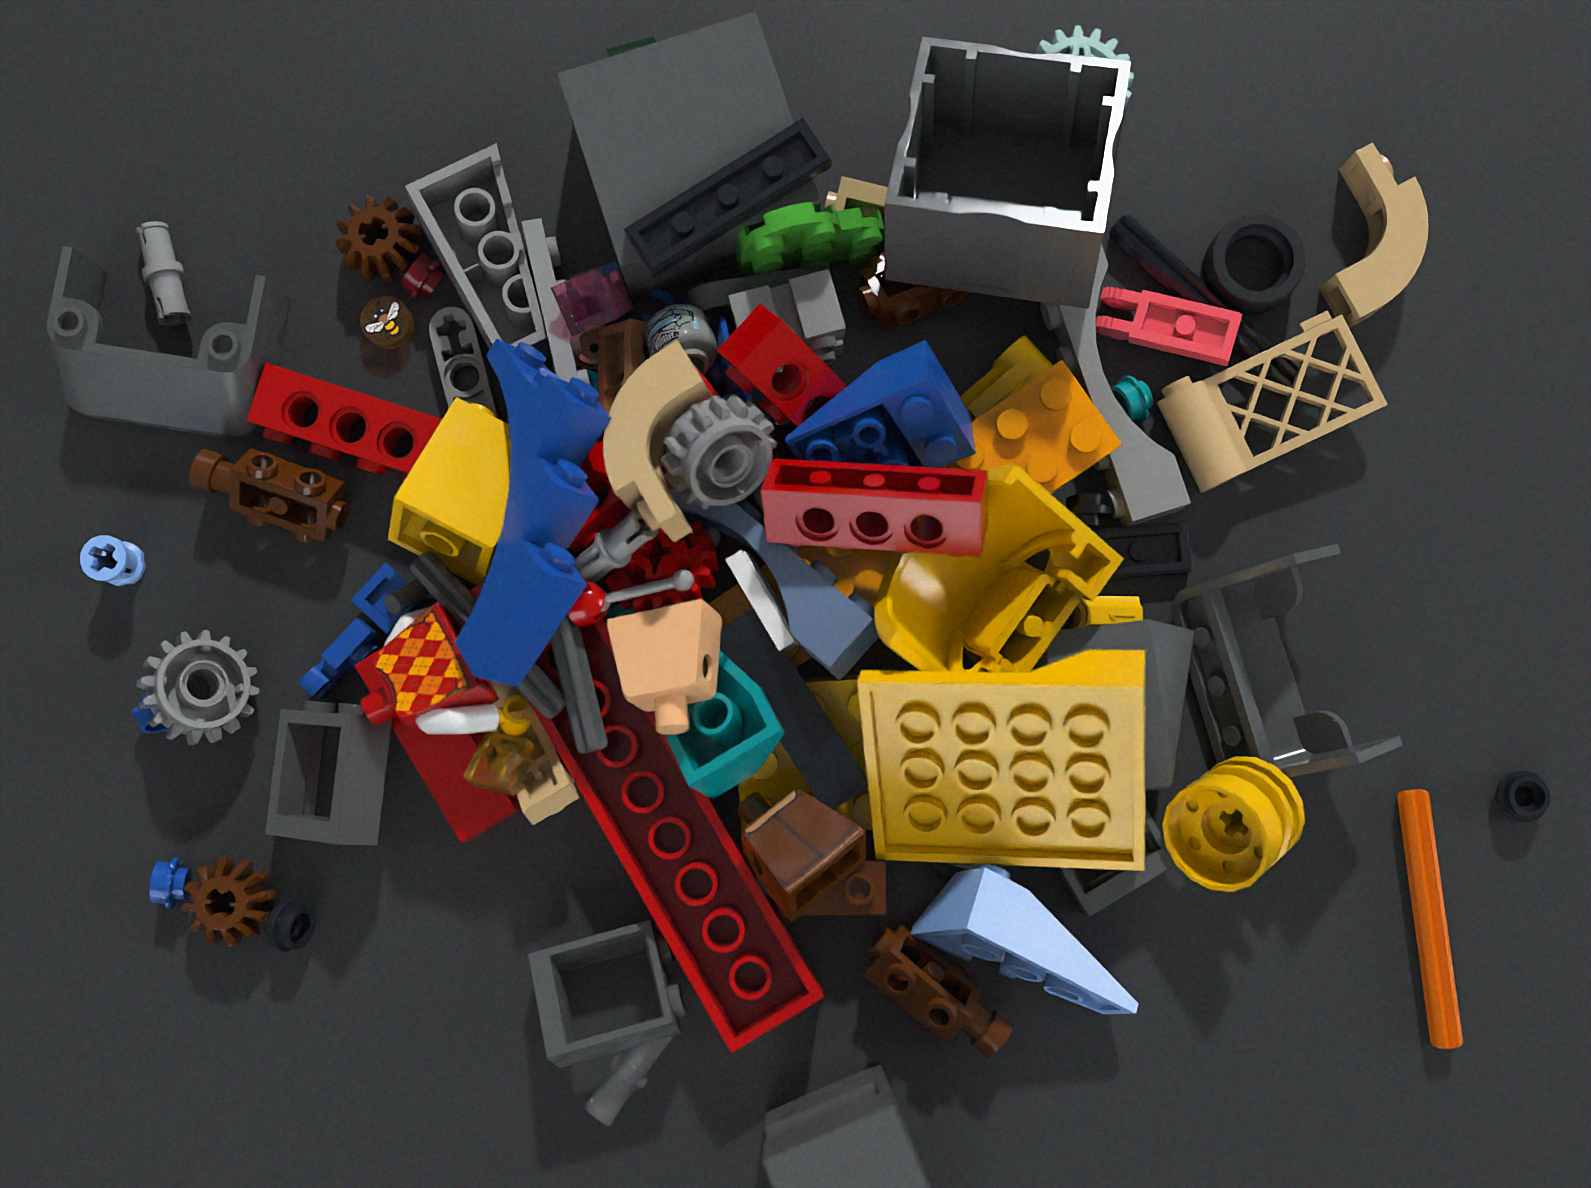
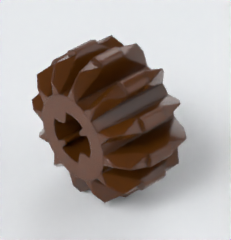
[335,195,423,283]
[180,856,277,947]

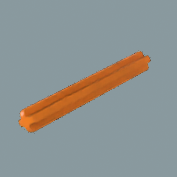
[1397,789,1463,1049]

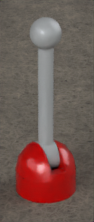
[568,569,694,627]

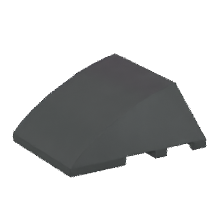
[1030,619,1194,791]

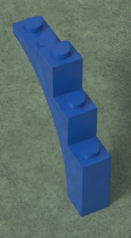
[455,339,611,687]

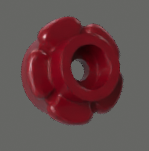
[400,253,445,300]

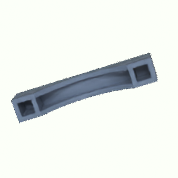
[669,488,879,681]

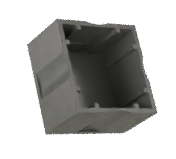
[557,11,821,303]
[884,37,1131,309]
[763,1063,932,1188]

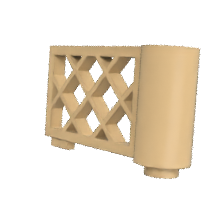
[1157,310,1388,493]

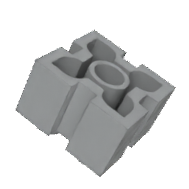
[728,269,846,379]

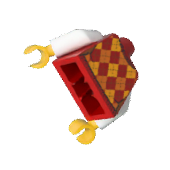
[360,603,531,735]

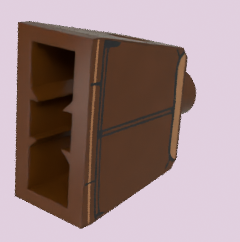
[738,790,866,922]

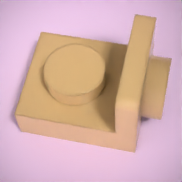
[823,176,888,224]

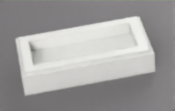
[725,550,799,652]

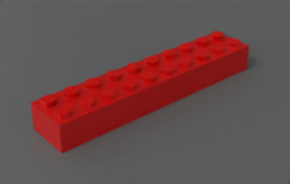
[469,550,824,1053]

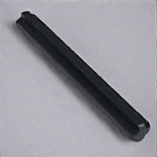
[1109,214,1307,396]

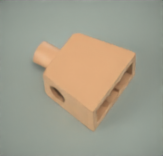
[607,599,722,735]

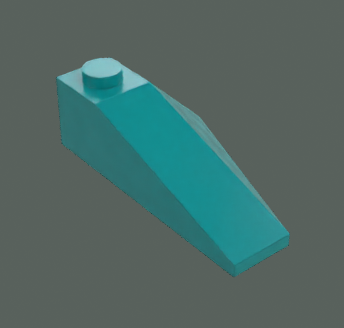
[607,604,784,800]

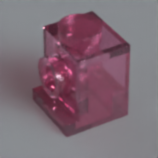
[551,267,633,337]

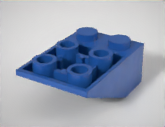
[785,340,976,468]

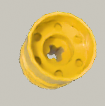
[1162,756,1305,892]

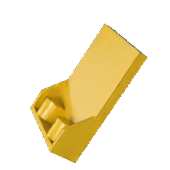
[857,650,1145,871]

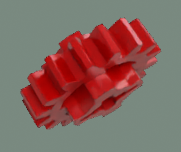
[605,514,720,613]

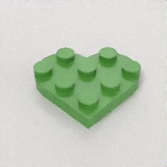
[736,202,885,278]

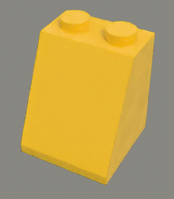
[388,397,511,585]

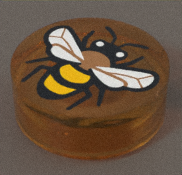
[360,296,414,349]

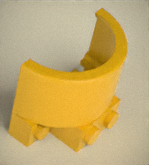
[874,465,1123,673]

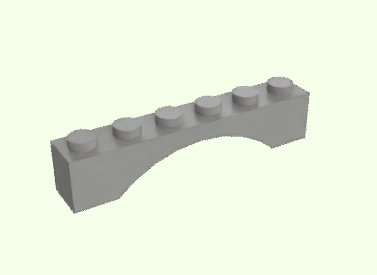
[1040,244,1191,527]

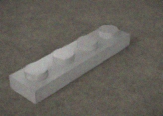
[521,218,590,385]

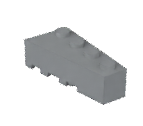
[405,143,550,358]

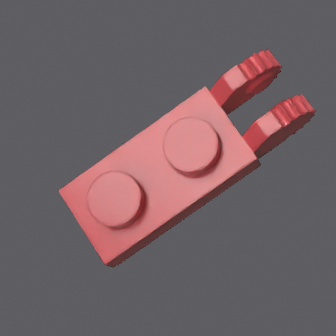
[1095,286,1242,366]

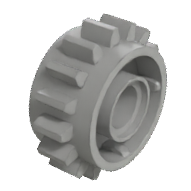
[661,394,777,509]
[136,630,259,745]

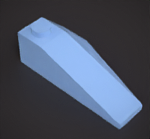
[911,864,1138,1014]

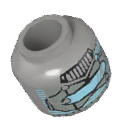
[645,304,718,376]

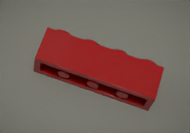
[354,648,521,843]

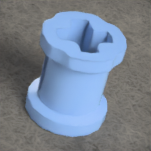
[80,535,146,586]

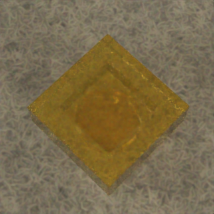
[463,731,538,795]

